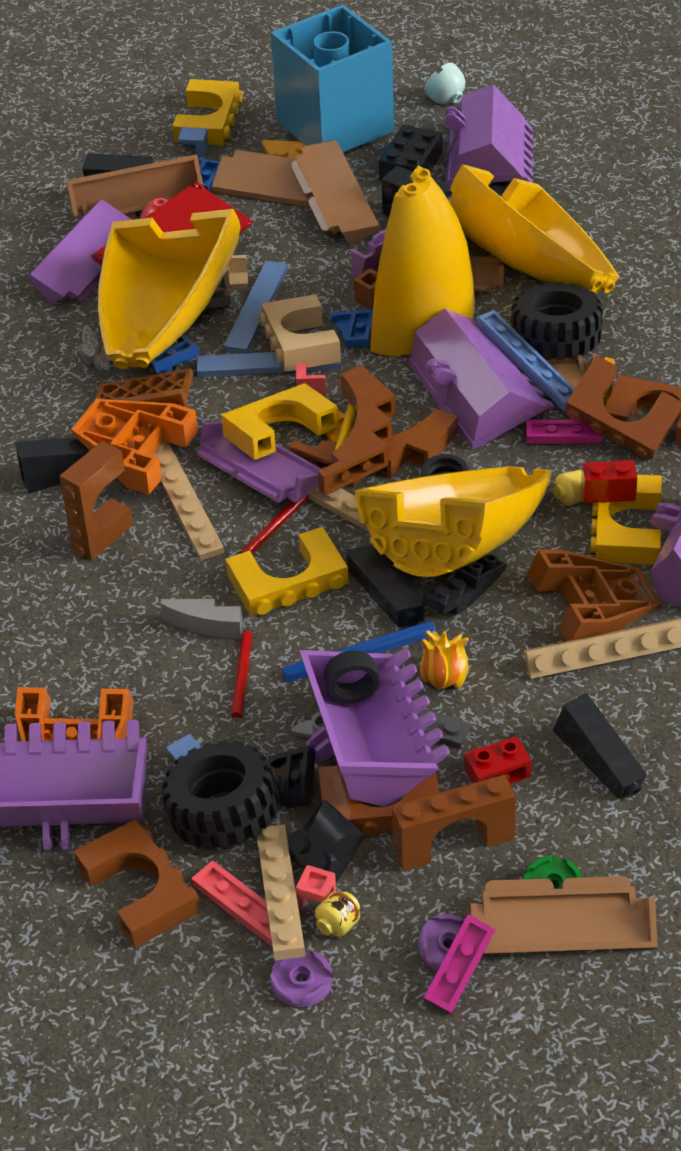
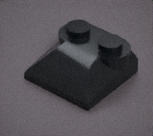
[288,800,365,882]

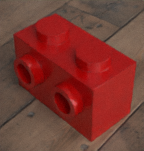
[581,460,638,504]
[464,736,532,784]

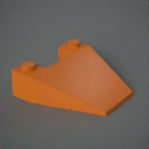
[71,399,198,495]
[15,687,134,741]

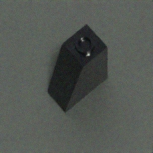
[15,438,89,494]
[346,545,424,627]
[553,693,647,799]

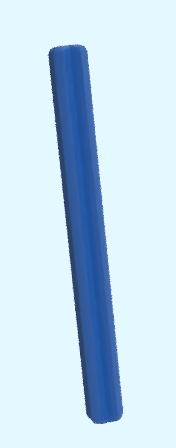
[282,621,436,682]

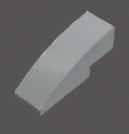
[161,599,243,639]

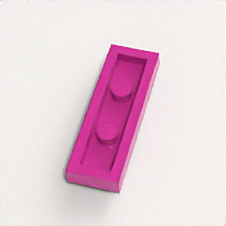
[526,420,602,444]
[424,914,496,1013]

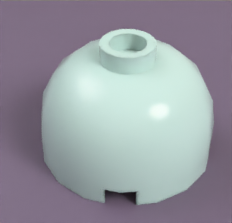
[424,63,466,105]

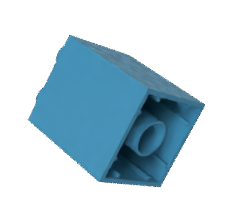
[271,4,394,152]

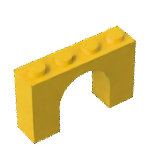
[172,79,243,145]
[221,383,339,460]
[590,475,662,565]
[225,527,349,617]

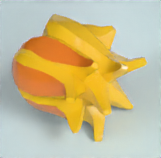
[420,630,469,691]

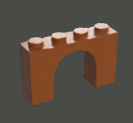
[564,355,681,459]
[605,375,681,445]
[60,441,133,560]
[318,765,439,837]
[392,775,516,872]
[74,819,199,948]

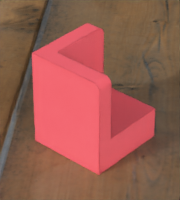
[296,363,326,395]
[296,865,336,909]

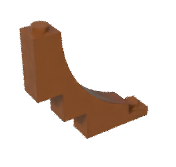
[318,365,395,496]
[289,408,458,487]

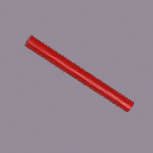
[240,494,309,554]
[231,630,252,718]

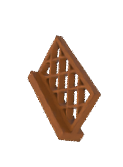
[87,369,193,409]

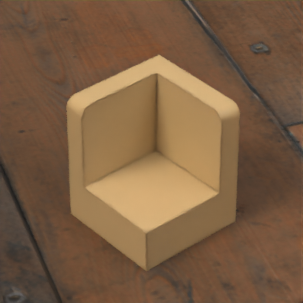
[224,255,249,290]

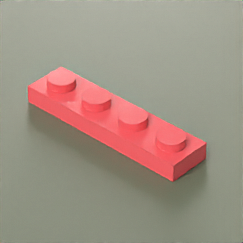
[191,860,273,948]

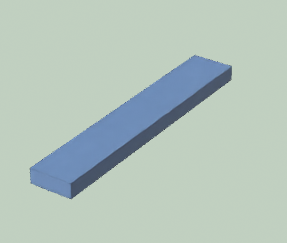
[224,261,288,354]
[475,310,574,414]
[197,352,341,377]

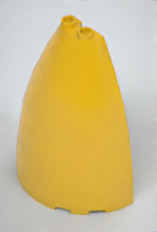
[448,164,620,293]
[370,166,475,357]
[98,209,241,369]
[355,466,551,577]

